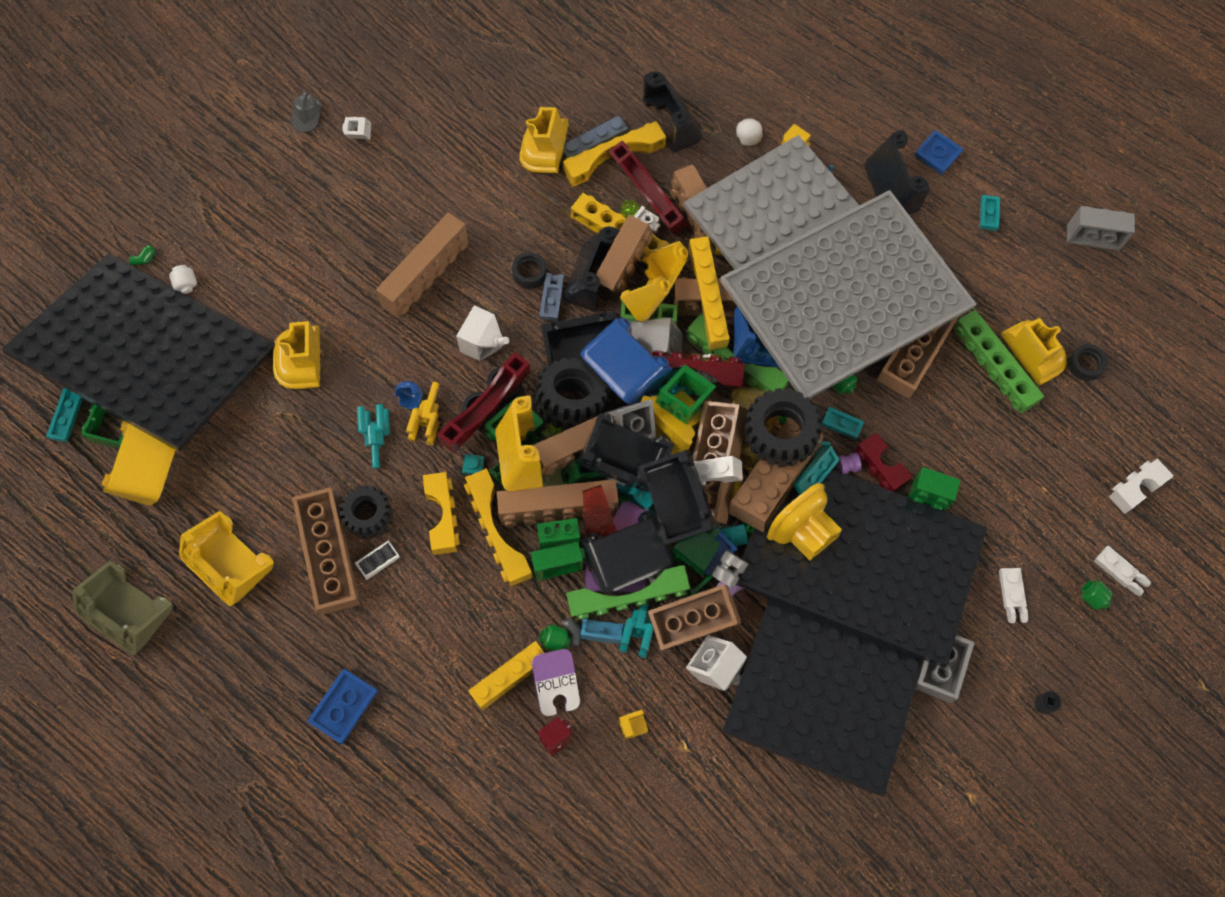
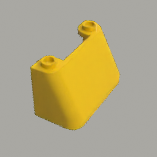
[620,241,688,322]
[495,396,543,491]
[101,421,175,506]
[179,511,274,606]

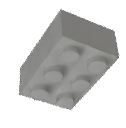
[1067,206,1135,251]
[915,635,974,703]

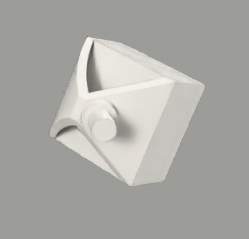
[456,305,509,361]
[686,635,747,691]

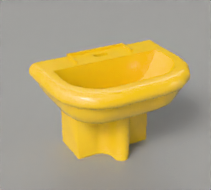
[520,107,569,173]
[1001,318,1067,386]
[273,321,320,389]
[641,390,703,455]
[767,483,842,561]

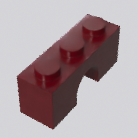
[855,432,912,492]
[537,717,572,757]

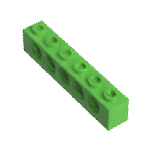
[953,309,1045,414]

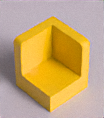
[619,710,648,740]

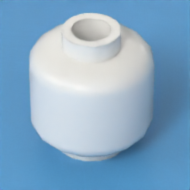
[169,265,197,294]

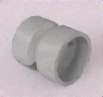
[711,550,748,588]

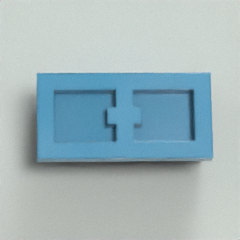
[581,618,623,645]

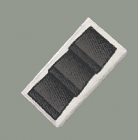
[355,541,400,580]

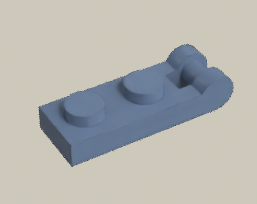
[539,272,565,321]

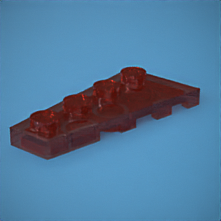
[582,485,617,572]

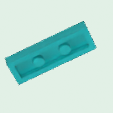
[46,388,83,443]
[793,445,840,495]

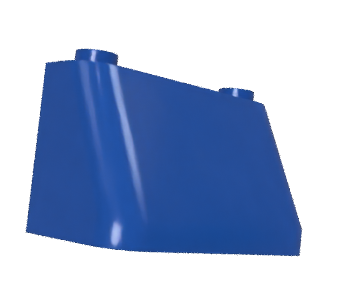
[734,306,780,368]
[581,317,672,404]

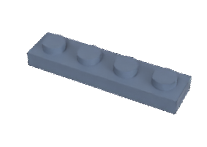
[563,116,628,159]

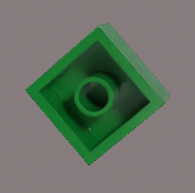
[908,467,961,511]

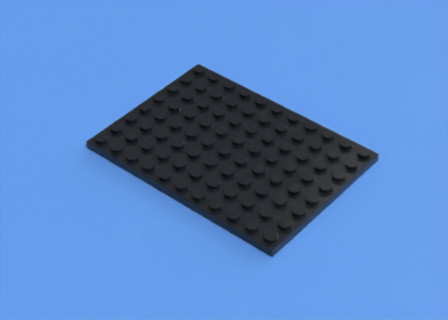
[2,253,276,452]
[736,461,987,668]
[722,598,923,797]

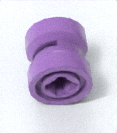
[837,453,861,474]

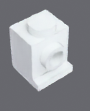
[342,117,371,140]
[634,206,661,234]

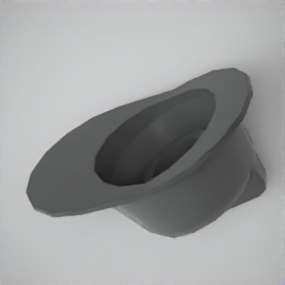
[291,91,321,132]

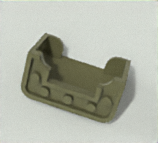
[72,561,172,655]

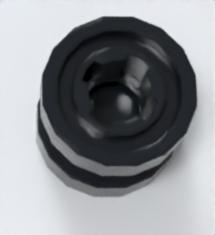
[1034,691,1062,715]

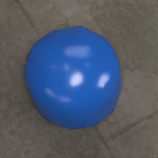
[394,381,423,410]

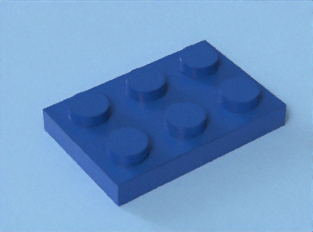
[307,668,378,745]

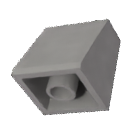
[630,318,683,354]
[606,400,656,438]

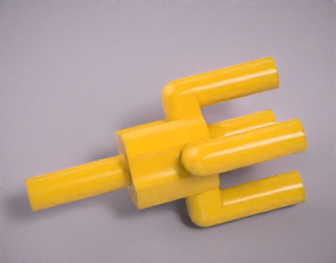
[406,382,440,445]

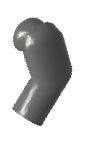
[562,617,581,647]

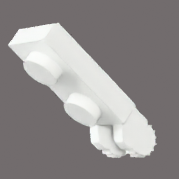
[1094,546,1151,596]
[999,568,1028,623]

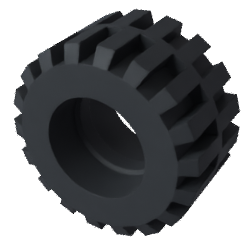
[340,485,393,539]

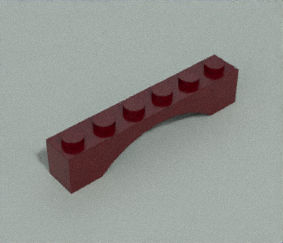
[609,140,688,235]
[649,350,745,387]
[437,352,530,454]

